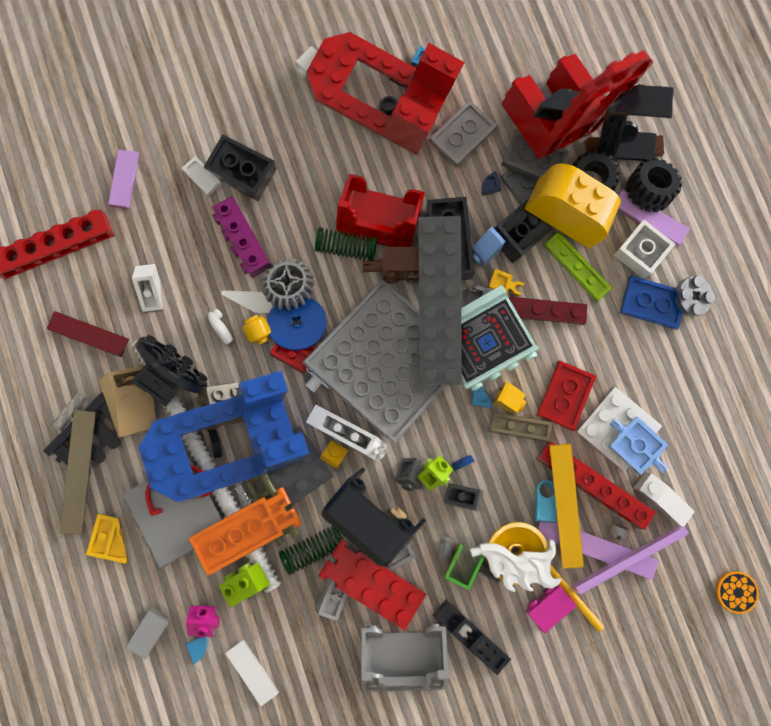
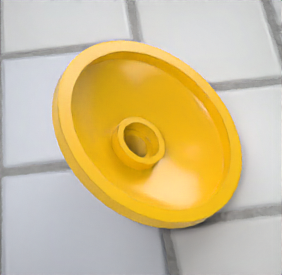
[487,522,548,585]

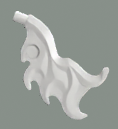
[470,539,562,592]

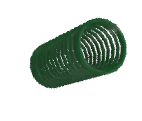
[315,227,377,260]
[279,526,343,575]

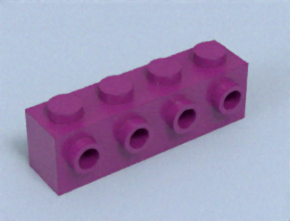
[212,196,272,278]

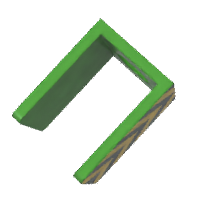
[443,543,485,590]

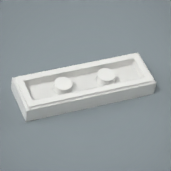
[225,639,279,706]

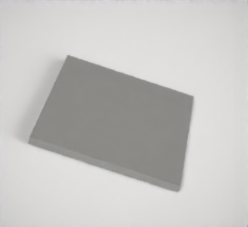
[303,279,446,445]

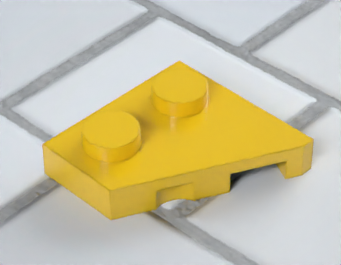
[86,514,128,564]

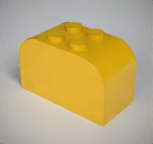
[525,164,621,249]

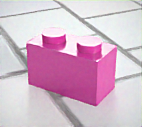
[525,585,576,634]

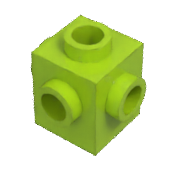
[417,455,453,492]

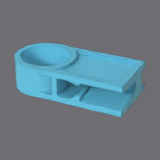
[535,480,557,523]

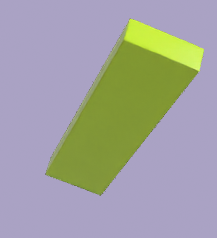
[543,232,612,302]

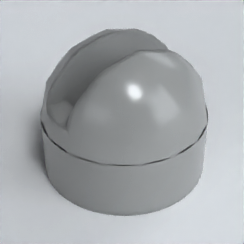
[610,523,629,541]

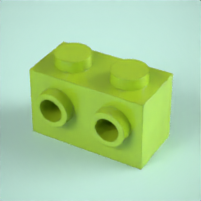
[218,562,270,608]

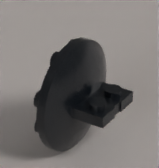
[132,334,208,407]

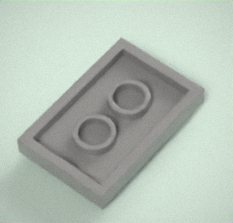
[430,100,497,167]

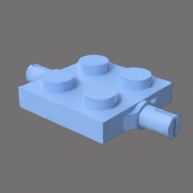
[608,416,668,475]

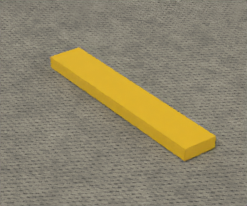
[550,444,584,568]

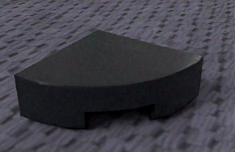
[208,429,222,459]

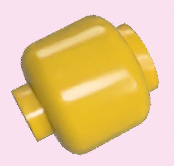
[242,314,271,345]

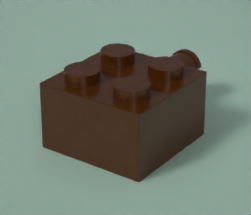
[363,247,419,283]

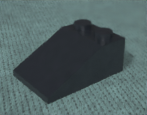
[203,134,277,201]
[494,199,554,263]

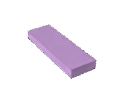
[108,149,139,209]

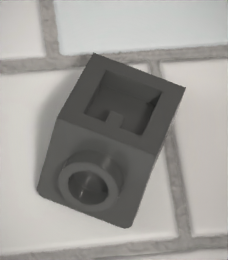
[395,458,422,491]

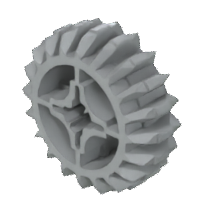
[261,258,315,311]

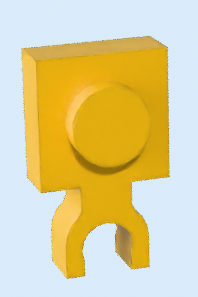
[487,269,525,296]

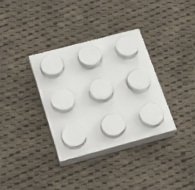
[576,387,662,472]

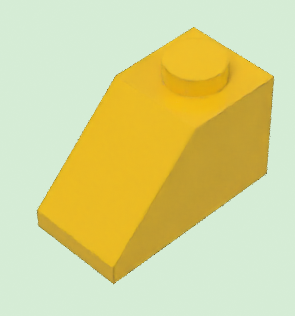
[493,382,526,414]

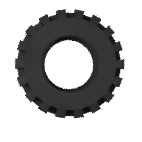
[572,150,620,191]
[626,158,683,213]

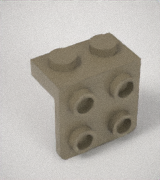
[197,382,243,431]

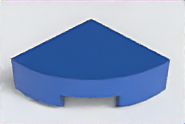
[452,455,475,471]

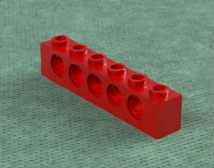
[0,209,115,280]
[536,441,656,530]

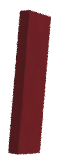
[47,311,129,358]

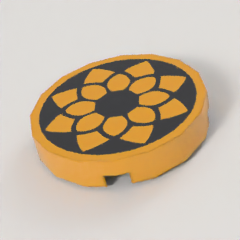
[715,571,759,614]

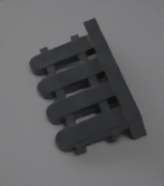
[43,391,120,476]

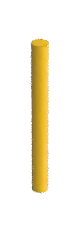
[550,564,604,632]

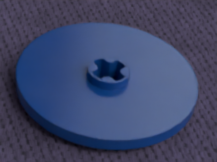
[267,298,327,351]

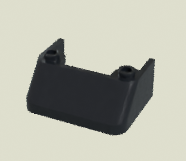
[597,84,674,161]
[321,467,426,567]

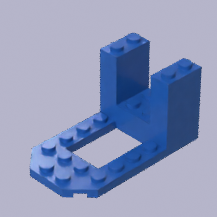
[139,370,309,503]

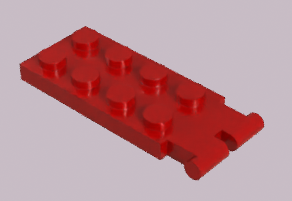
[318,539,427,631]

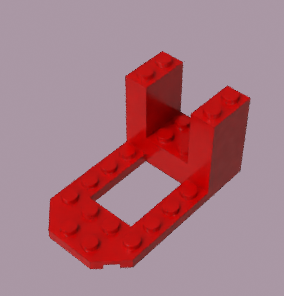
[306,32,465,155]
[501,50,654,160]

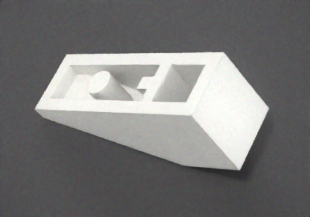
[632,473,695,526]

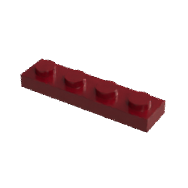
[508,297,587,325]

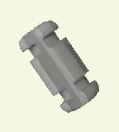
[438,537,453,563]

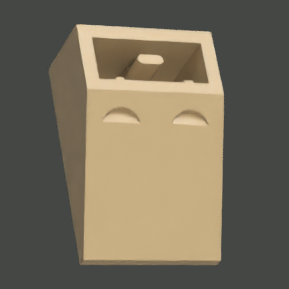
[99,365,156,438]

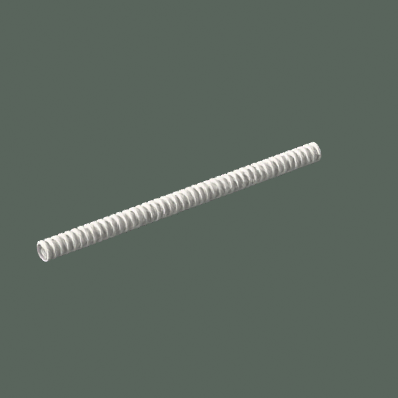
[131,341,281,593]

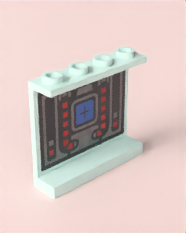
[461,285,539,391]

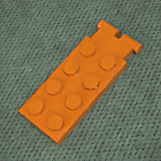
[188,487,302,576]

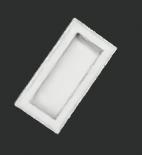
[181,156,222,197]

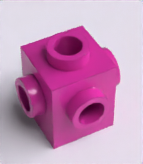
[186,605,220,638]

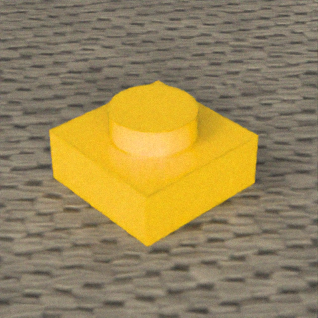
[320,440,349,469]

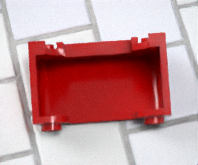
[336,174,425,247]

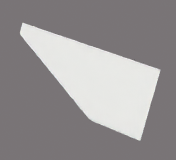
[221,291,273,313]

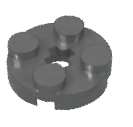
[675,276,715,316]

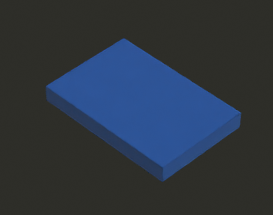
[620,275,683,330]

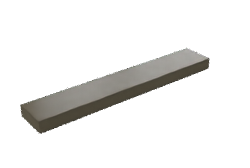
[60,410,96,534]

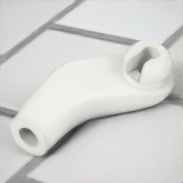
[208,309,233,345]

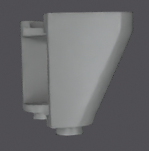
[361,624,449,692]

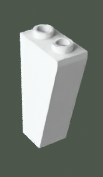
[306,405,387,462]

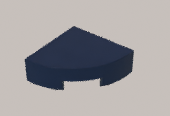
[481,172,501,196]

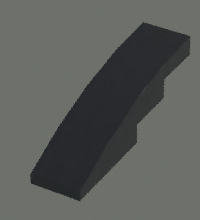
[433,599,511,675]

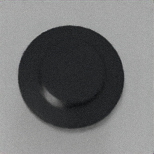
[379,96,398,116]

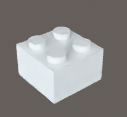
[613,220,675,279]

